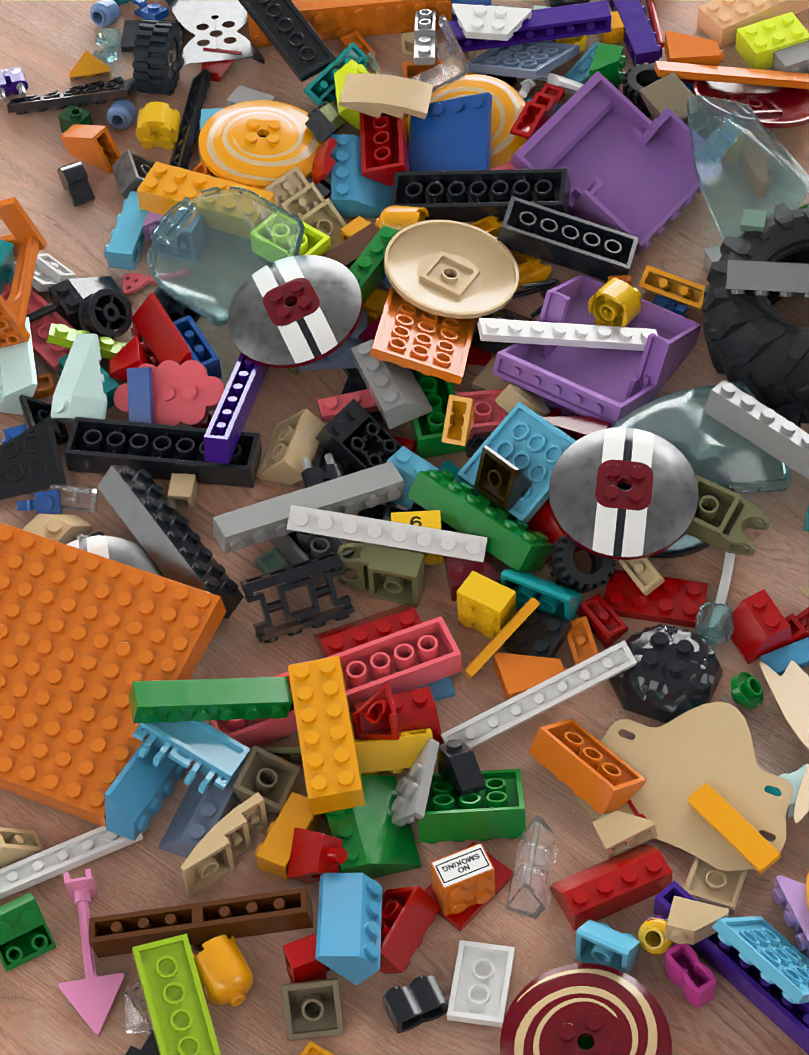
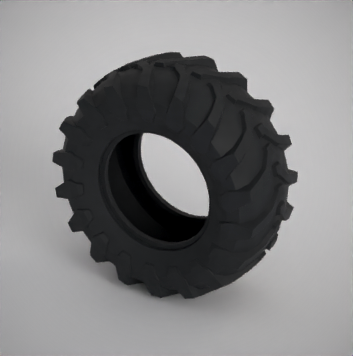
[702,203,809,424]

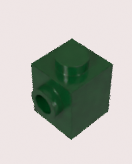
[58,104,93,133]

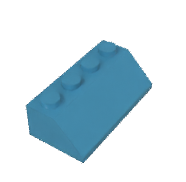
[104,735,187,841]
[315,873,382,986]

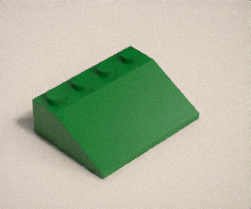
[418,769,526,844]
[324,775,422,879]

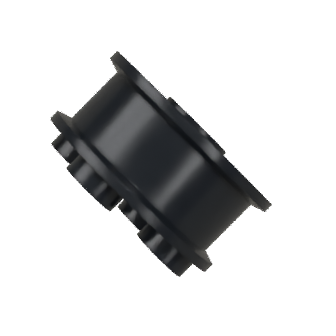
[78,288,132,339]

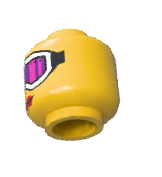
[638,915,675,954]

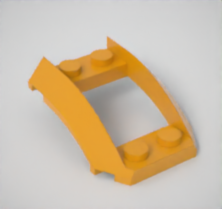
[470,216,552,290]

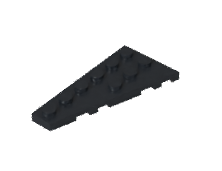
[7,74,136,115]
[0,416,67,500]

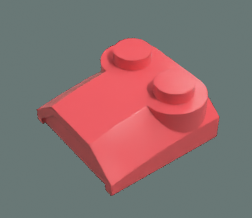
[456,389,507,439]

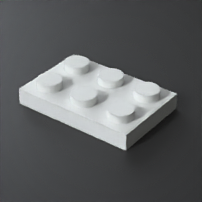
[447,940,515,1028]

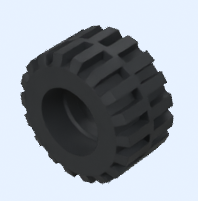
[622,63,663,117]
[548,535,617,593]

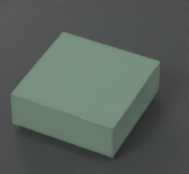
[740,209,767,232]
[255,548,288,574]

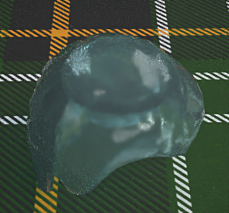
[695,602,734,645]

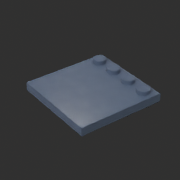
[465,41,580,80]

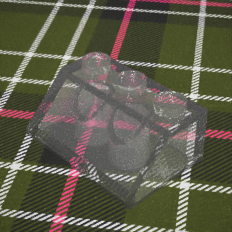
[506,815,559,919]

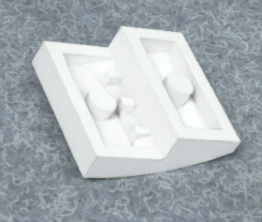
[538,72,584,95]
[13,254,76,292]

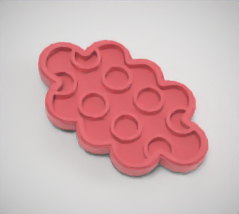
[113,360,226,426]

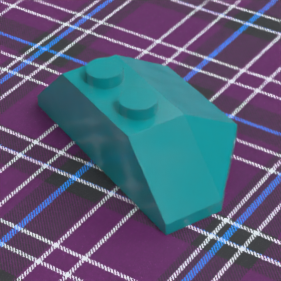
[303,42,368,106]

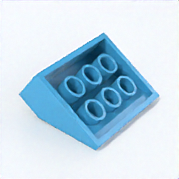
[331,134,393,218]

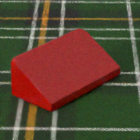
[578,594,628,648]

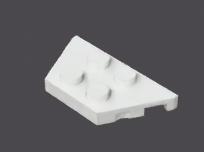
[452,3,532,41]

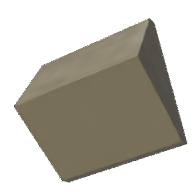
[232,745,301,813]
[281,978,344,1041]

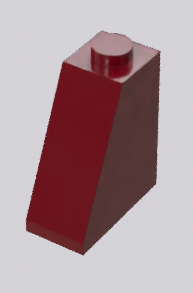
[443,556,501,601]

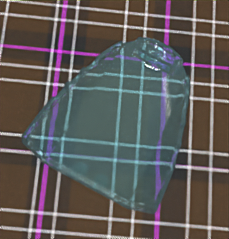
[612,381,792,493]

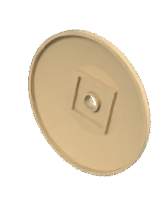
[384,220,519,319]

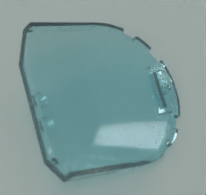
[147,186,305,326]

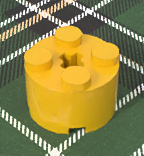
[136,102,181,150]
[588,278,641,327]

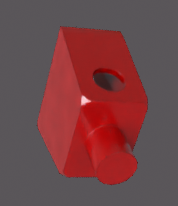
[287,828,347,884]

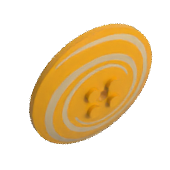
[407,75,528,169]
[199,100,327,190]

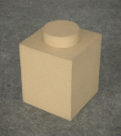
[167,473,198,512]

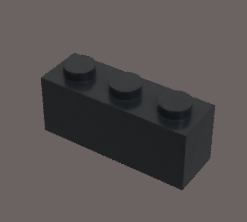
[304,100,348,143]

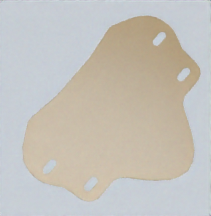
[574,702,793,871]

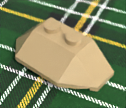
[22,513,93,544]

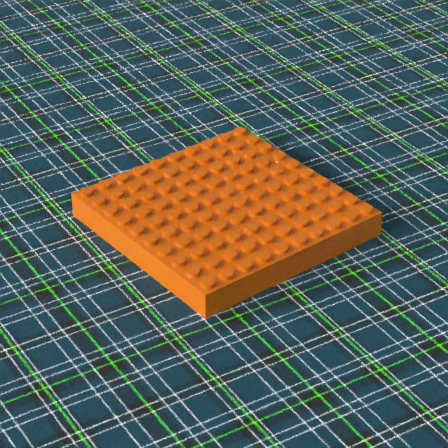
[0,523,226,827]

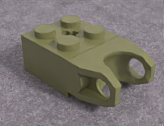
[686,475,771,557]
[337,543,426,607]

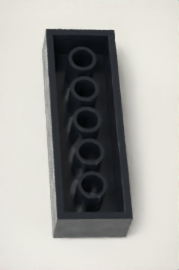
[497,196,639,281]

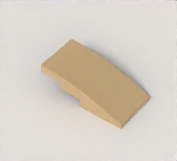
[339,73,433,119]
[262,166,347,249]
[181,792,268,897]

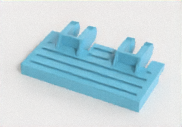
[132,721,250,794]

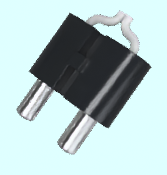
[301,453,345,488]

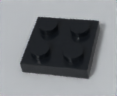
[503,609,572,658]

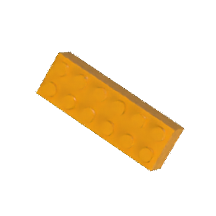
[137,161,276,239]
[288,655,366,815]

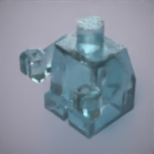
[93,28,121,62]

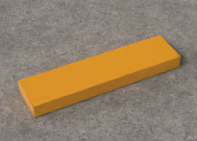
[462,598,540,680]
[686,782,781,874]

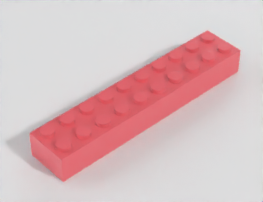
[207,616,462,749]

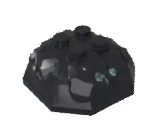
[609,624,723,723]

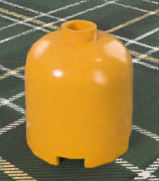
[375,205,429,231]
[192,934,254,1007]

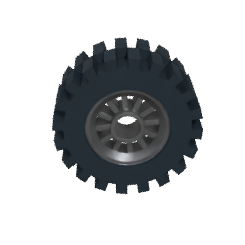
[132,19,183,96]

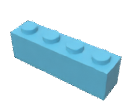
[104,191,148,270]

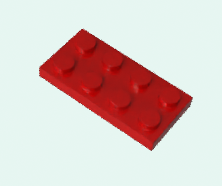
[604,569,708,629]

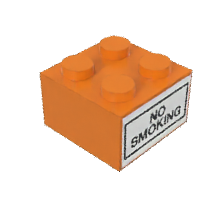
[430,843,495,916]

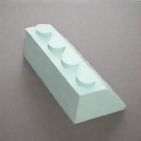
[0,317,37,415]

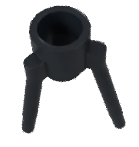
[512,278,561,317]

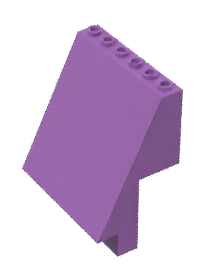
[509,71,724,254]
[492,273,702,428]

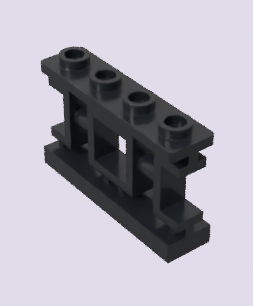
[240,552,355,643]

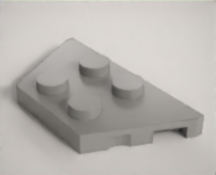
[391,738,439,827]

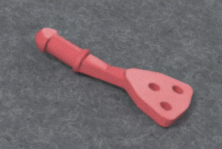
[121,269,190,296]

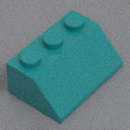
[501,568,582,621]

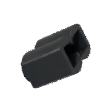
[383,975,448,1033]

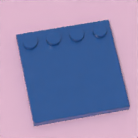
[409,92,492,171]

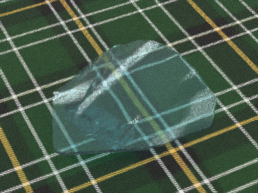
[686,95,809,240]

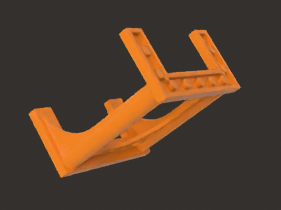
[0,197,47,348]

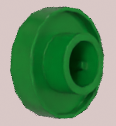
[731,672,764,710]

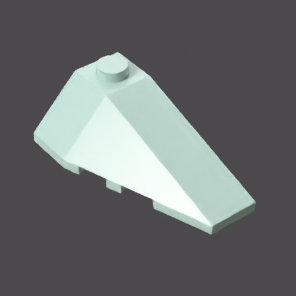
[50,334,107,425]

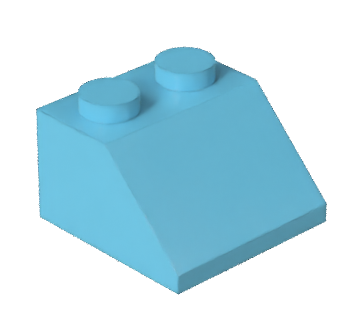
[386,446,439,508]
[575,919,640,975]

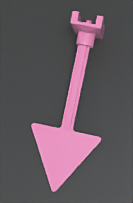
[58,868,125,1036]

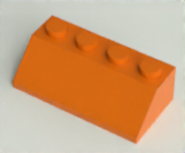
[528,718,646,815]

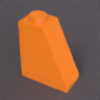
[664,31,723,66]
[60,124,121,173]
[494,653,568,701]

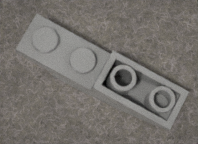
[414,9,436,65]

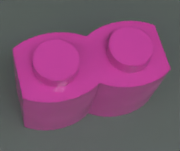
[664,943,716,1009]

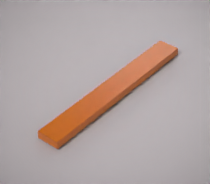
[654,61,809,89]

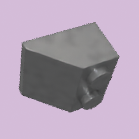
[112,149,155,199]

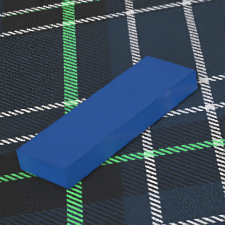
[127,367,154,424]

